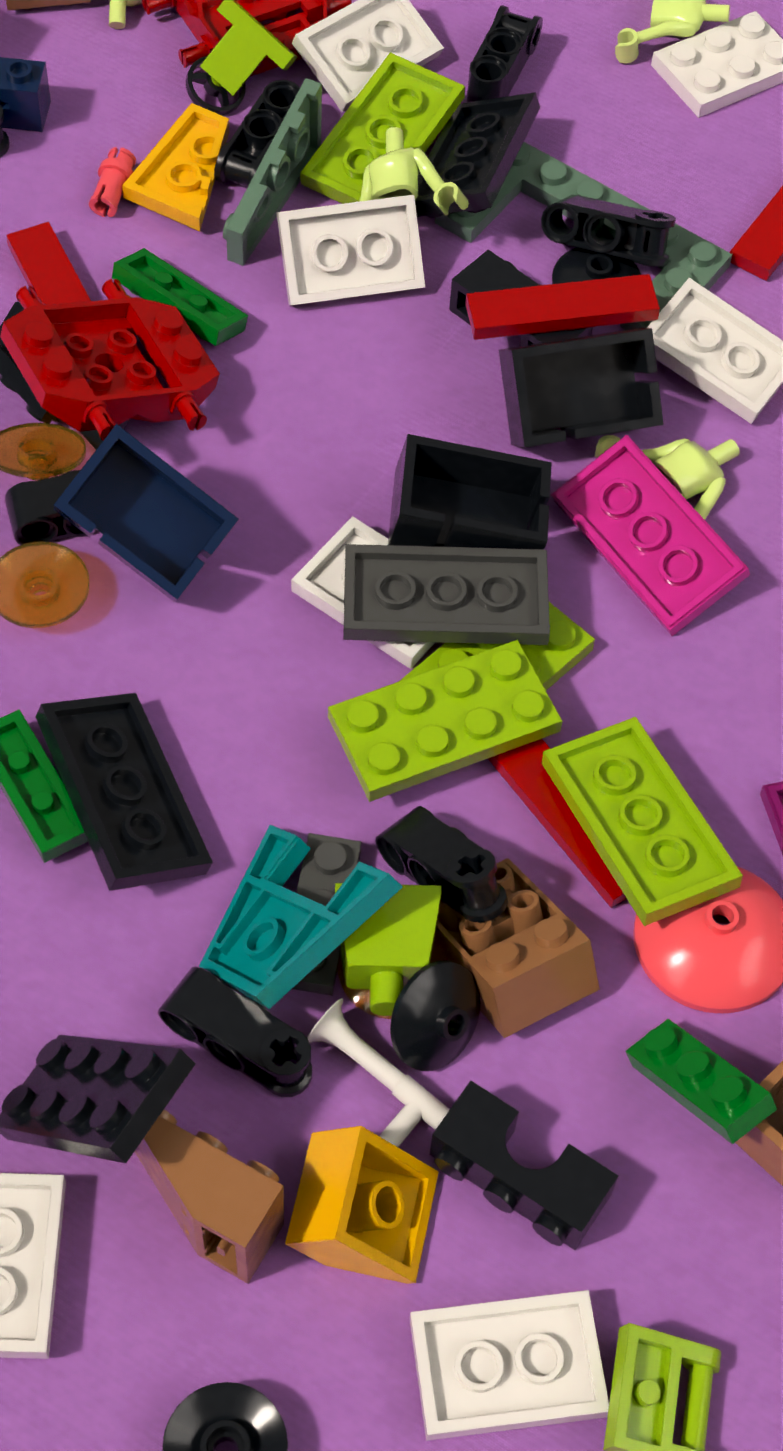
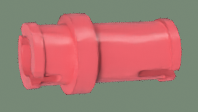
[89,147,136,217]

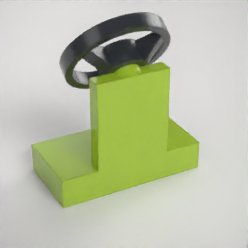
[185,0,298,115]

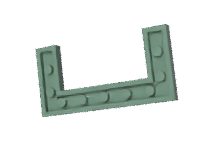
[435,142,732,330]

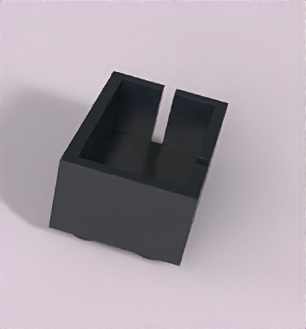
[499,328,664,447]
[388,434,552,549]

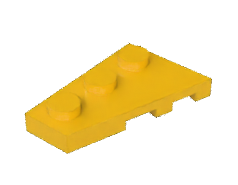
[122,103,230,231]

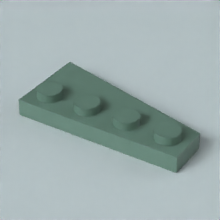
[223,78,322,266]

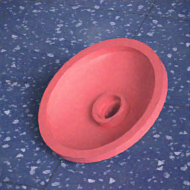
[633,866,783,1013]

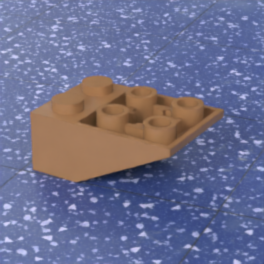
[434,858,600,1038]
[134,1109,284,1284]

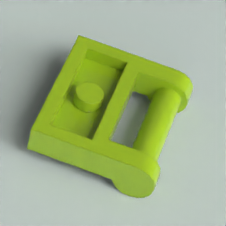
[603,1323,721,1451]

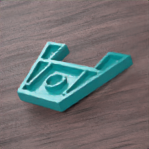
[199,825,403,1009]

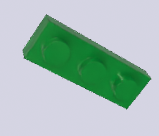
[111,248,248,346]
[0,709,88,863]
[625,1019,777,1144]

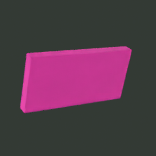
[551,435,750,636]

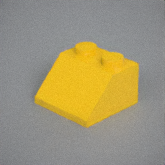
[285,1126,439,1284]

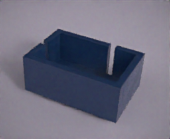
[54,424,239,602]

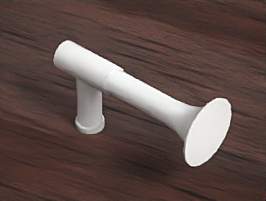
[307,998,450,1147]

